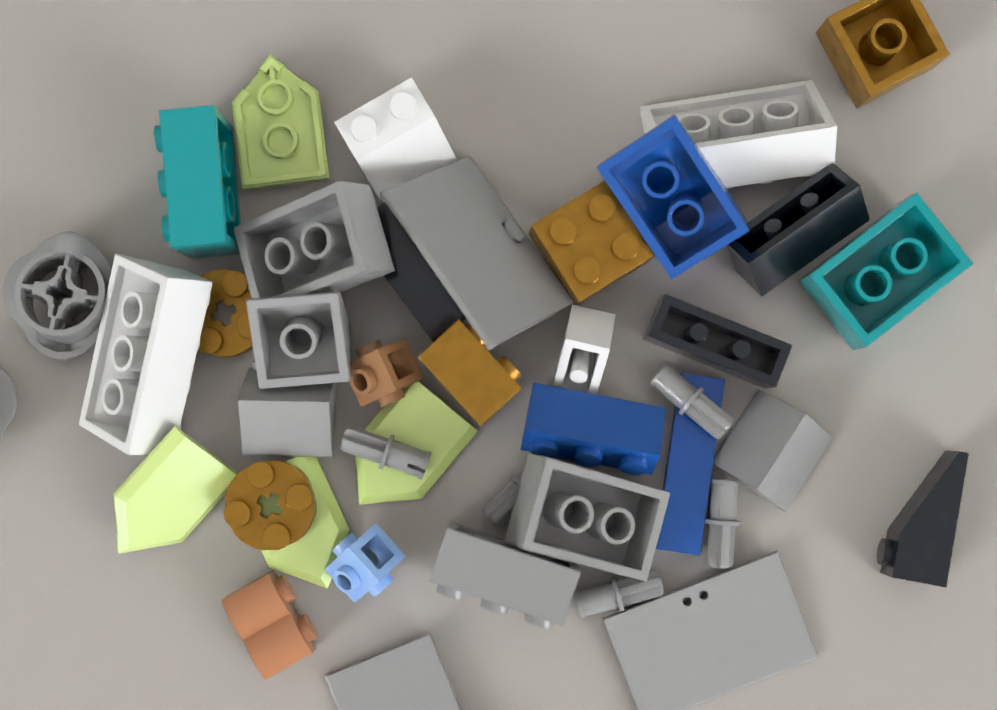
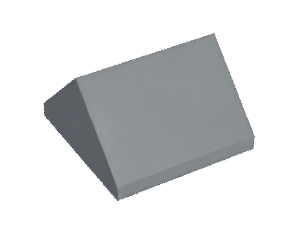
[246,291,351,389]
[238,368,337,457]
[713,390,833,512]

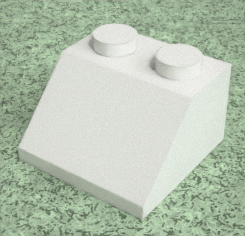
[334,77,457,204]

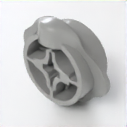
[3,231,112,361]

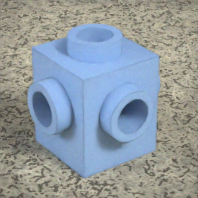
[324,523,406,603]

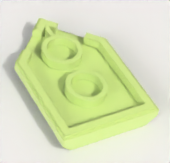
[232,55,330,190]
[355,381,478,505]
[113,426,238,554]
[259,457,350,589]

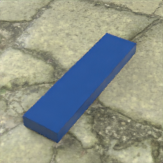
[656,373,725,556]

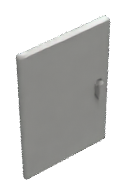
[380,156,574,350]
[603,551,819,710]
[324,633,462,710]

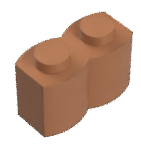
[221,570,318,680]

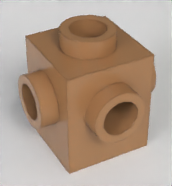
[349,337,424,408]

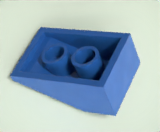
[597,114,750,279]

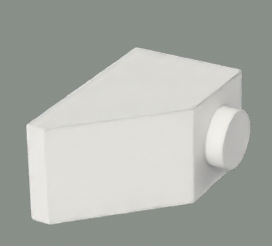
[552,304,616,395]

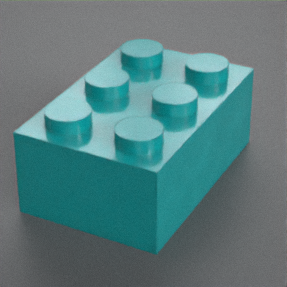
[154,105,241,259]
[798,192,974,350]

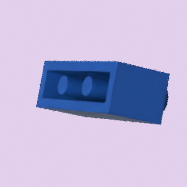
[520,383,666,476]

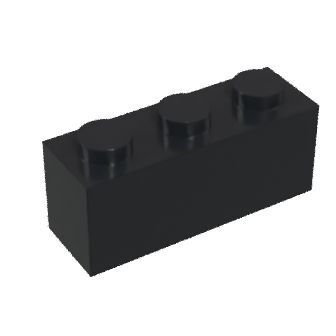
[726,162,870,297]
[643,294,792,389]

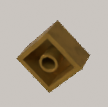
[815,0,950,109]
[528,181,655,306]
[418,320,522,426]

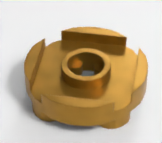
[198,269,253,358]
[224,460,316,550]

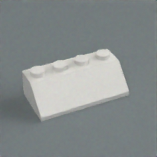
[640,80,837,189]
[79,254,213,455]

